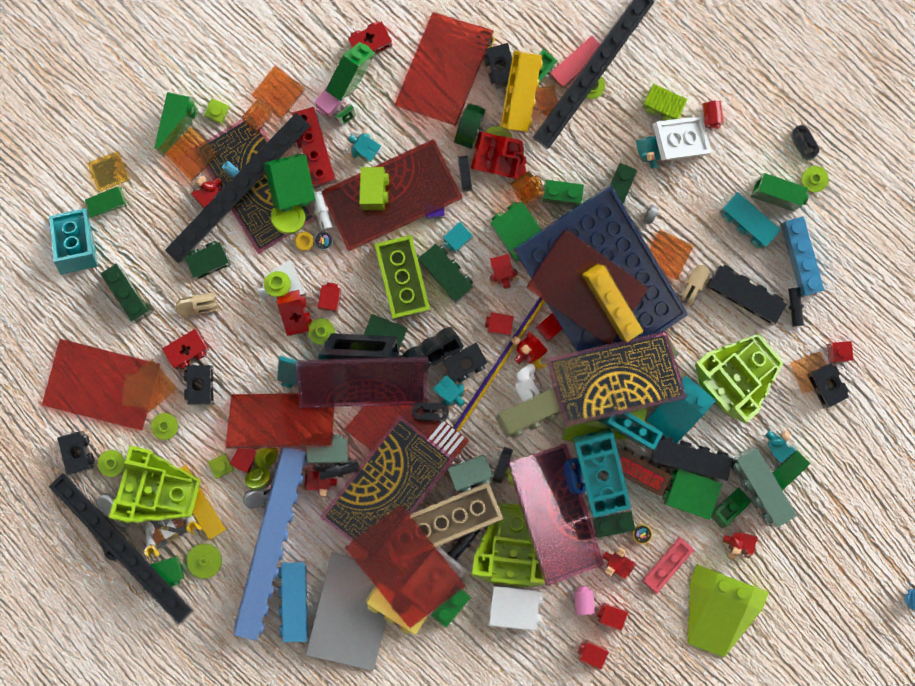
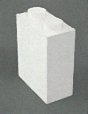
[489,585,543,631]

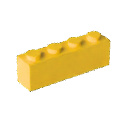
[500,50,543,132]
[582,264,643,342]

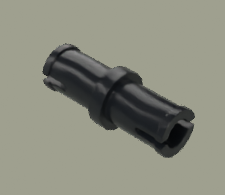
[788,287,805,327]
[319,460,360,480]
[448,529,481,561]

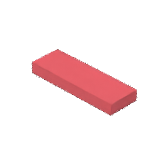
[550,36,600,88]
[641,537,694,594]

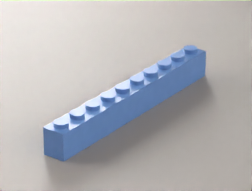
[233,444,307,640]

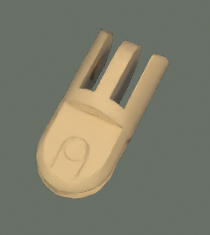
[681,265,710,305]
[175,292,219,316]

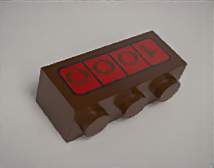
[617,447,672,496]

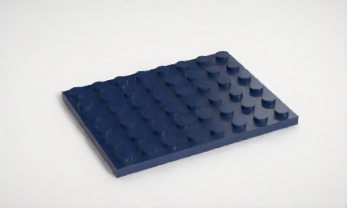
[513,185,688,355]

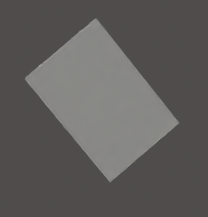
[306,552,399,671]

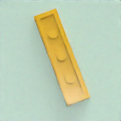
[179,465,227,540]

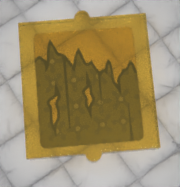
[87,151,130,192]

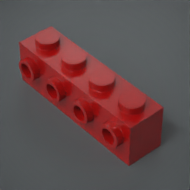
[292,106,336,188]

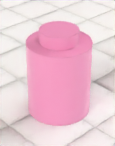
[574,586,595,615]

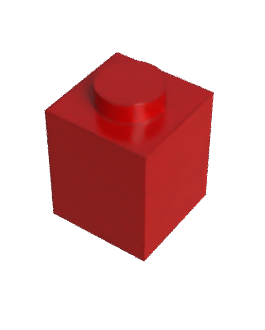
[318,282,342,312]
[485,312,514,336]
[827,341,853,363]
[229,442,257,473]
[597,602,628,631]
[577,640,609,670]

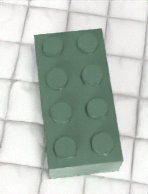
[731,448,797,528]

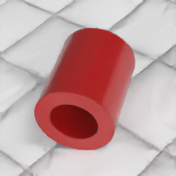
[702,100,724,130]

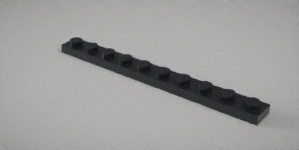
[532,0,655,150]
[165,112,311,264]
[49,473,194,625]

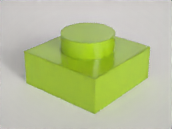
[204,98,230,124]
[208,453,234,479]

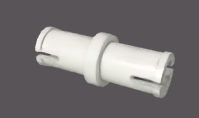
[312,191,333,231]

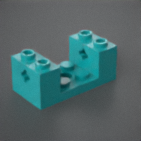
[572,428,631,518]

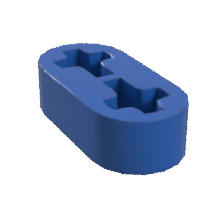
[564,458,586,495]

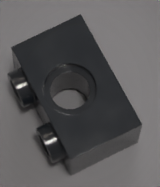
[483,43,512,89]
[443,342,488,383]
[806,363,849,408]
[184,365,214,405]
[57,431,95,475]

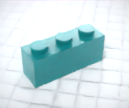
[720,192,781,249]
[598,409,663,450]

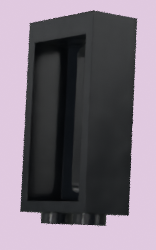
[318,333,399,362]

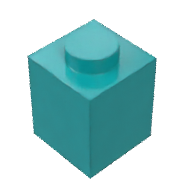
[443,222,473,253]

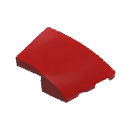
[471,131,530,182]

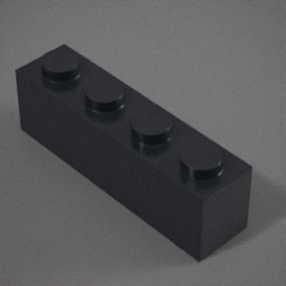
[706,265,787,325]
[650,436,733,481]

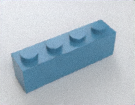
[780,216,824,297]
[278,561,308,642]

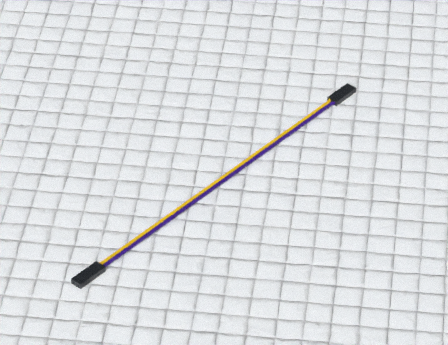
[365,295,545,562]

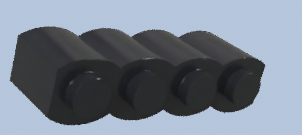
[396,327,464,372]

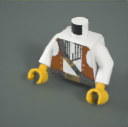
[515,356,547,402]
[145,515,202,559]

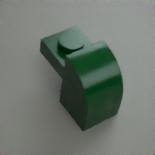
[454,103,486,149]

